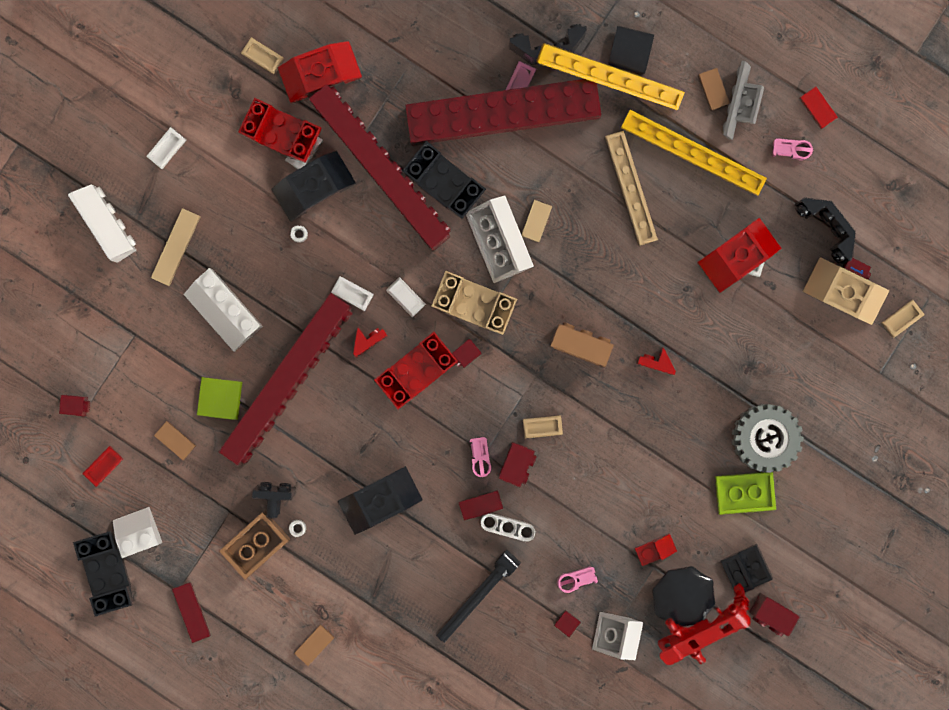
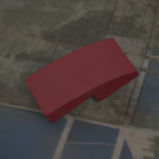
[458,490,503,520]

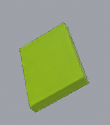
[715,472,776,515]

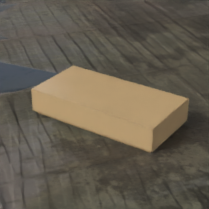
[241,37,284,75]
[521,200,552,243]
[882,300,925,338]
[523,415,563,438]

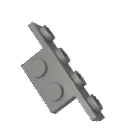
[723,61,764,140]

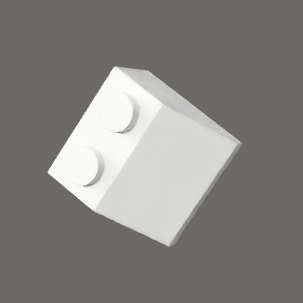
[113,507,162,558]
[592,612,643,660]

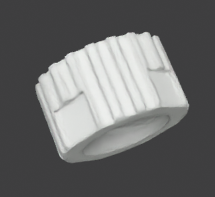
[290,225,308,243]
[289,520,306,537]

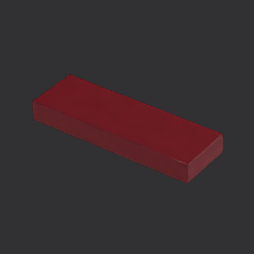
[172,582,211,643]

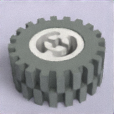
[732,404,804,472]

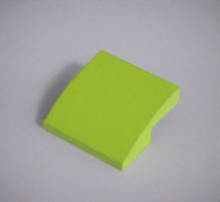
[197,377,242,420]

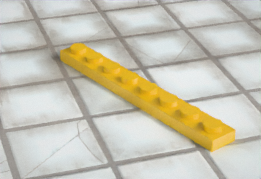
[537,43,685,110]
[621,110,767,196]

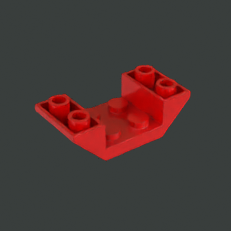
[277,41,362,104]
[238,98,322,163]
[697,217,782,293]
[374,332,458,410]

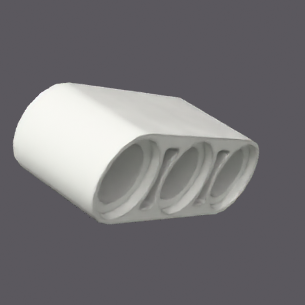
[481,513,535,542]

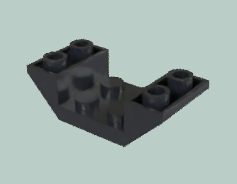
[509,24,587,65]
[402,141,486,219]
[271,150,356,222]
[795,198,856,264]
[338,466,423,535]
[73,531,132,616]

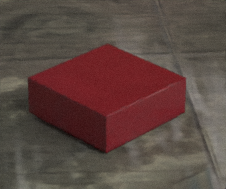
[554,610,581,637]

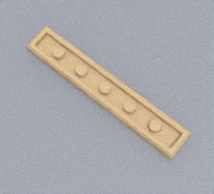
[605,131,658,246]

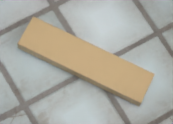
[151,208,201,286]

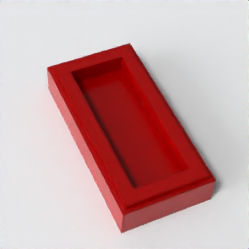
[800,87,838,129]
[82,446,124,487]

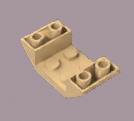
[802,258,889,325]
[431,271,517,335]

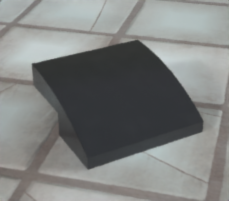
[608,26,654,74]
[721,544,773,592]

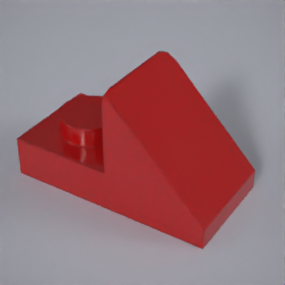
[353,327,388,357]
[636,347,676,375]
[634,533,677,566]

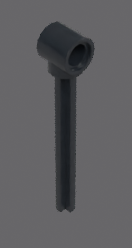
[436,550,521,643]

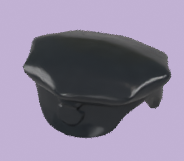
[653,566,715,627]

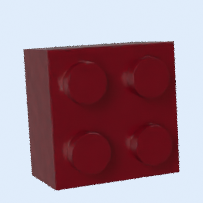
[498,441,537,487]
[749,593,800,637]

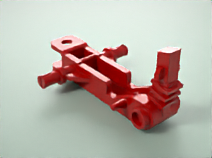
[658,583,751,665]

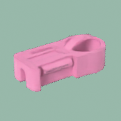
[772,139,813,160]
[470,437,491,477]
[557,566,598,593]

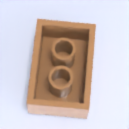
[549,322,614,367]
[219,511,290,580]

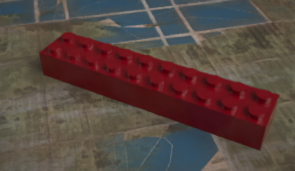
[405,79,601,146]
[309,84,451,252]
[219,293,353,466]

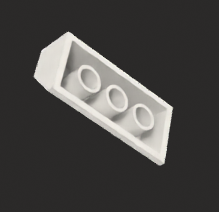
[68,184,137,263]
[466,196,534,283]
[184,268,263,352]

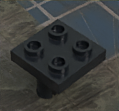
[252,482,296,518]

